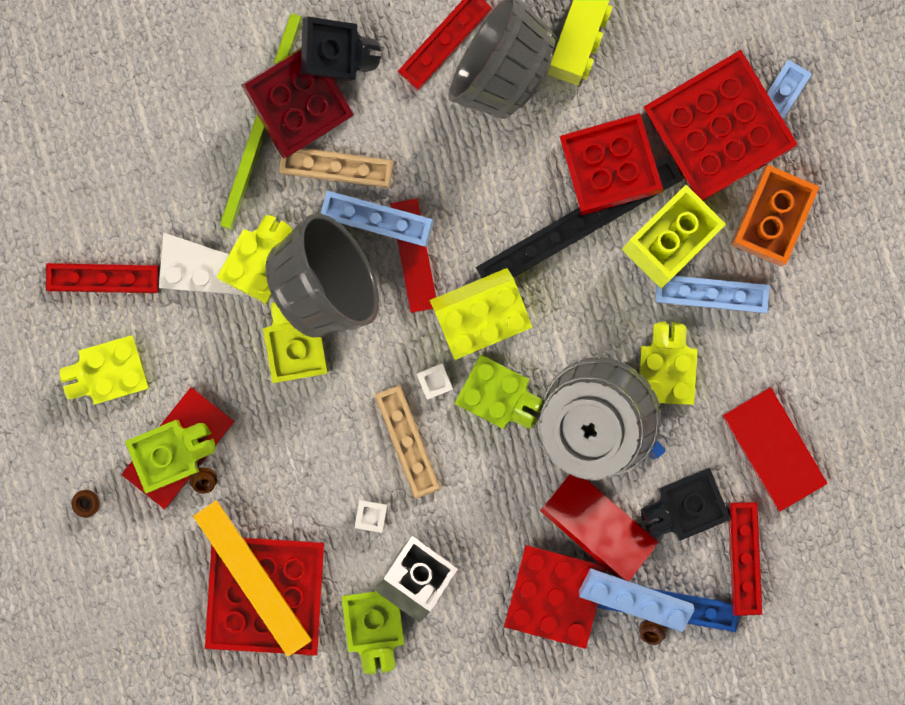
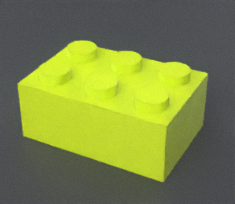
[547,0,613,86]
[621,185,726,289]
[430,268,533,360]

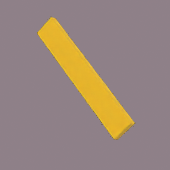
[193,500,312,657]

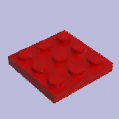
[559,113,663,215]
[504,545,607,649]

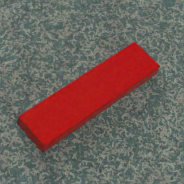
[397,0,493,91]
[390,198,436,313]
[46,263,159,294]
[728,502,763,616]

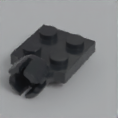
[301,16,381,81]
[641,468,731,541]

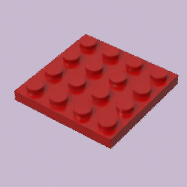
[644,50,798,201]
[205,537,325,656]

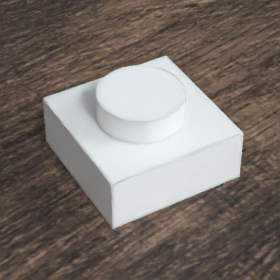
[417,363,453,400]
[355,500,387,533]

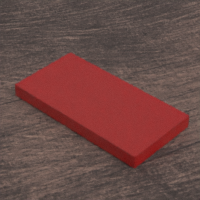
[121,387,235,510]
[722,387,828,512]
[539,474,659,582]

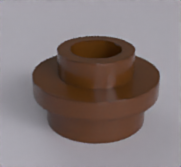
[189,467,217,494]
[71,490,100,518]
[639,620,667,645]

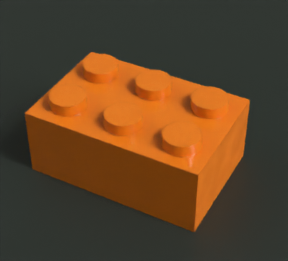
[730,165,820,267]

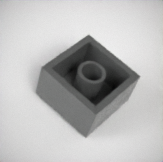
[374,536,458,623]

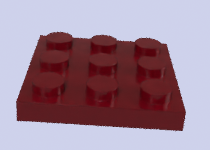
[241,47,354,158]

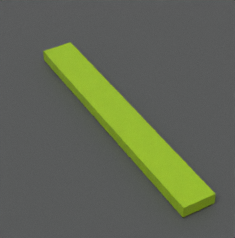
[220,13,303,231]

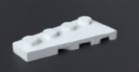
[159,233,247,295]

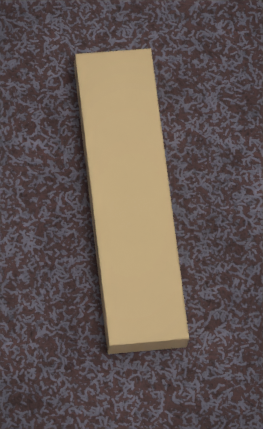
[279,148,393,189]
[374,385,441,499]

